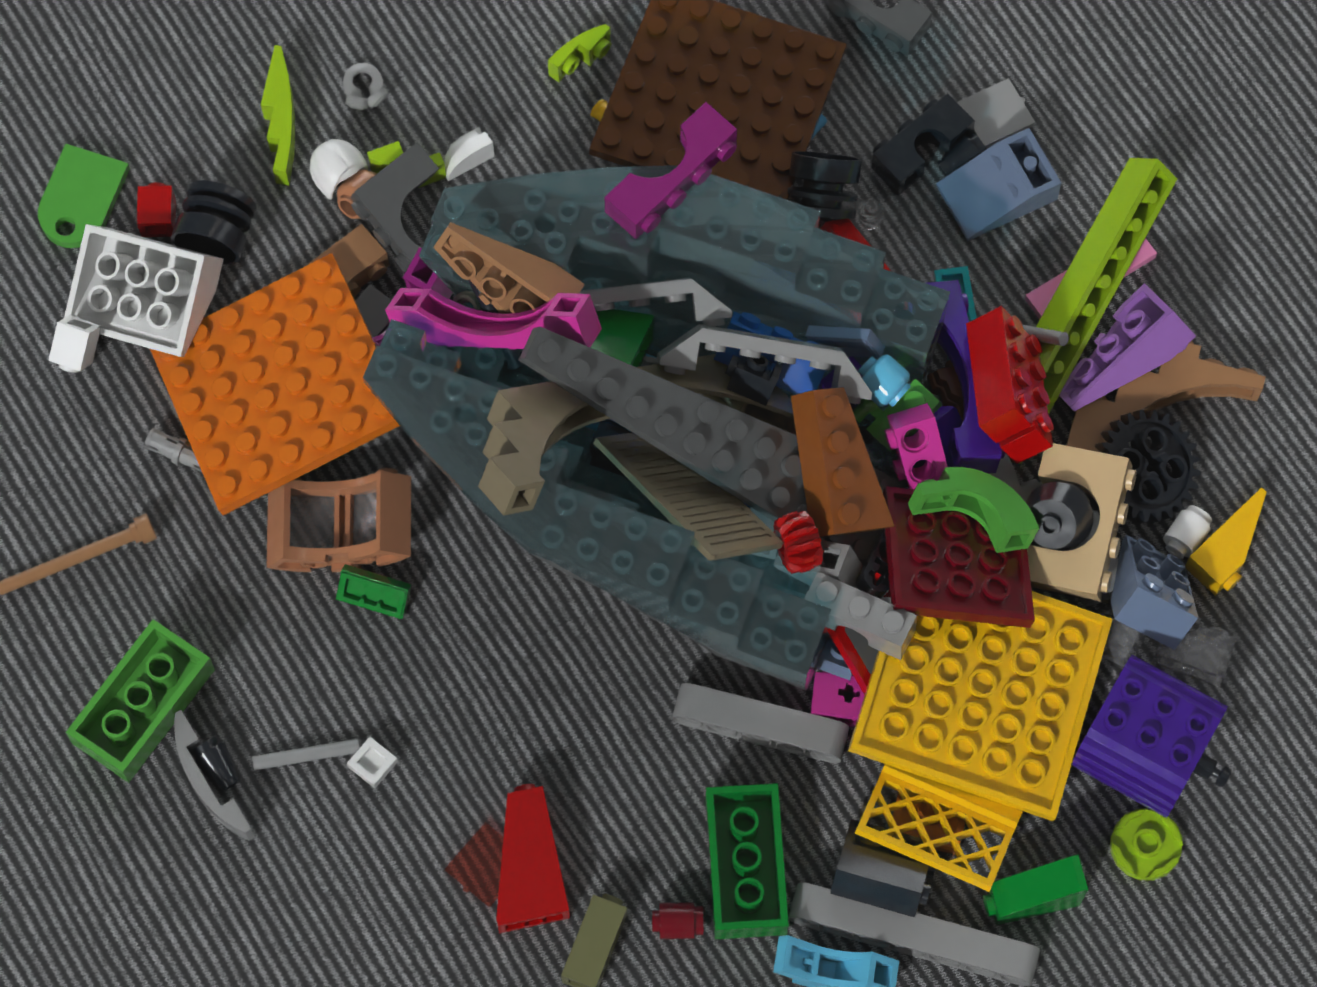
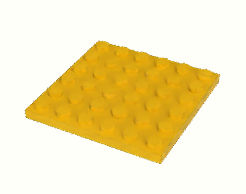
[848,591,1113,821]

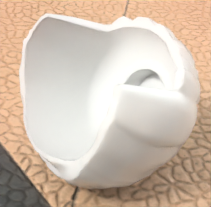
[310,139,369,200]

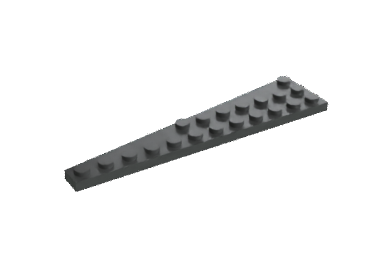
[519,327,905,569]

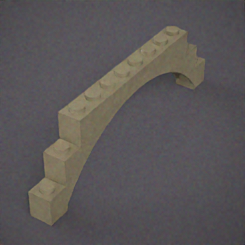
[478,354,796,516]

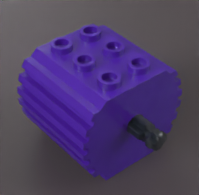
[1071,655,1232,818]

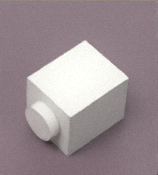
[48,315,101,373]

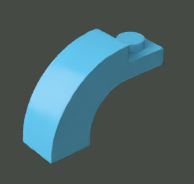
[773,935,899,987]

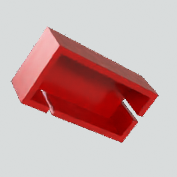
[966,305,1054,464]

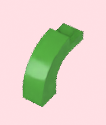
[908,467,1039,553]

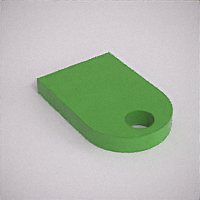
[38,144,130,248]

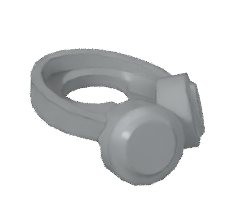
[343,63,389,110]

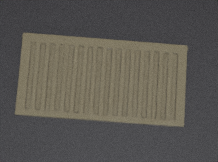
[593,433,784,561]

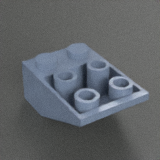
[936,128,1062,241]
[1111,535,1198,650]

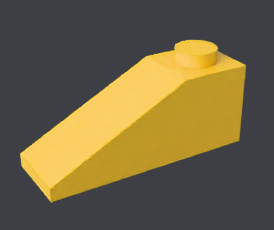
[1185,487,1267,596]

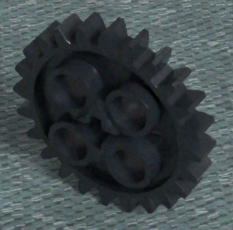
[1095,410,1202,523]

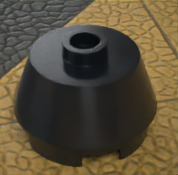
[1026,482,1093,550]

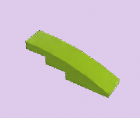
[261,45,295,186]

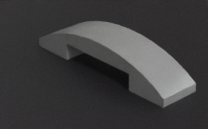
[174,710,255,841]

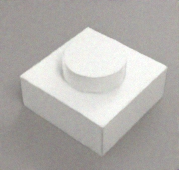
[347,737,398,788]

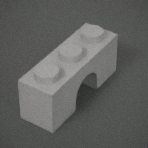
[802,571,917,660]

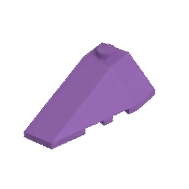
[1059,283,1196,411]

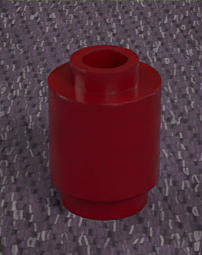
[652,902,704,939]

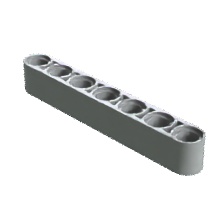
[788,883,1040,986]

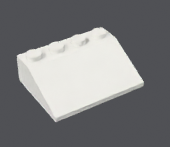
[64,224,223,357]

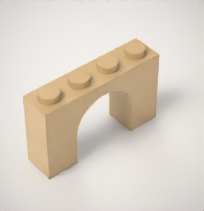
[1027,443,1136,602]

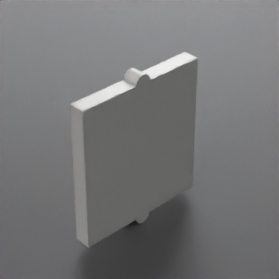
[957,78,1035,148]

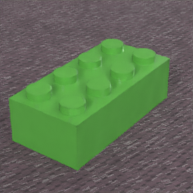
[65,619,215,783]

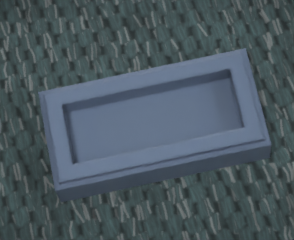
[805,325,885,358]

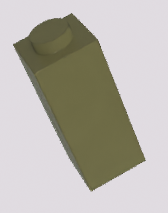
[561,894,628,987]

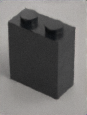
[830,819,935,917]

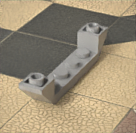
[579,278,732,326]
[656,324,872,404]

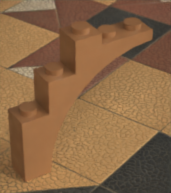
[1066,341,1266,453]

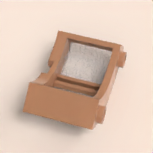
[266,468,411,572]

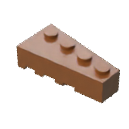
[791,387,895,537]

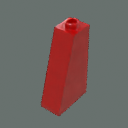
[496,784,570,934]

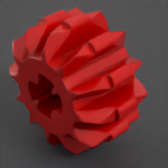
[773,511,824,574]

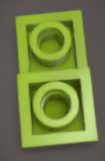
[548,24,612,82]

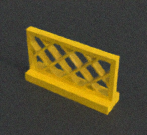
[855,764,1023,892]

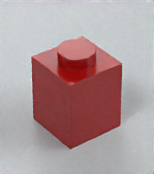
[137,182,176,237]

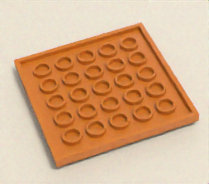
[150,253,400,516]

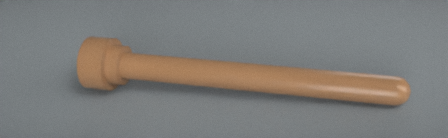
[0,513,157,595]

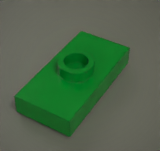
[336,564,412,619]

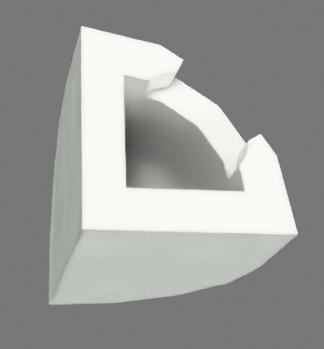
[444,127,494,181]

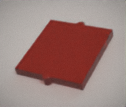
[444,822,503,908]

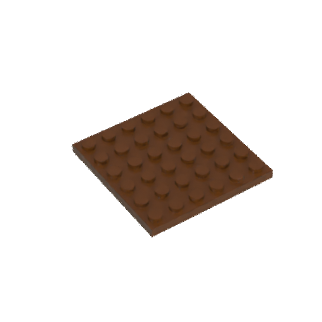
[589,0,847,219]

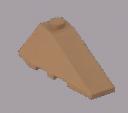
[433,222,585,314]

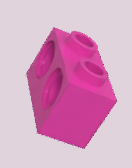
[884,403,948,489]

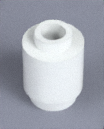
[1163,505,1212,559]

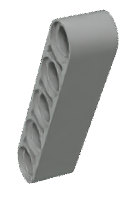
[672,683,850,763]

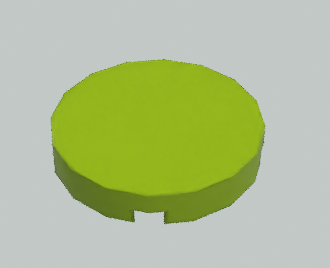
[1110,808,1183,881]

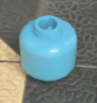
[858,354,911,407]

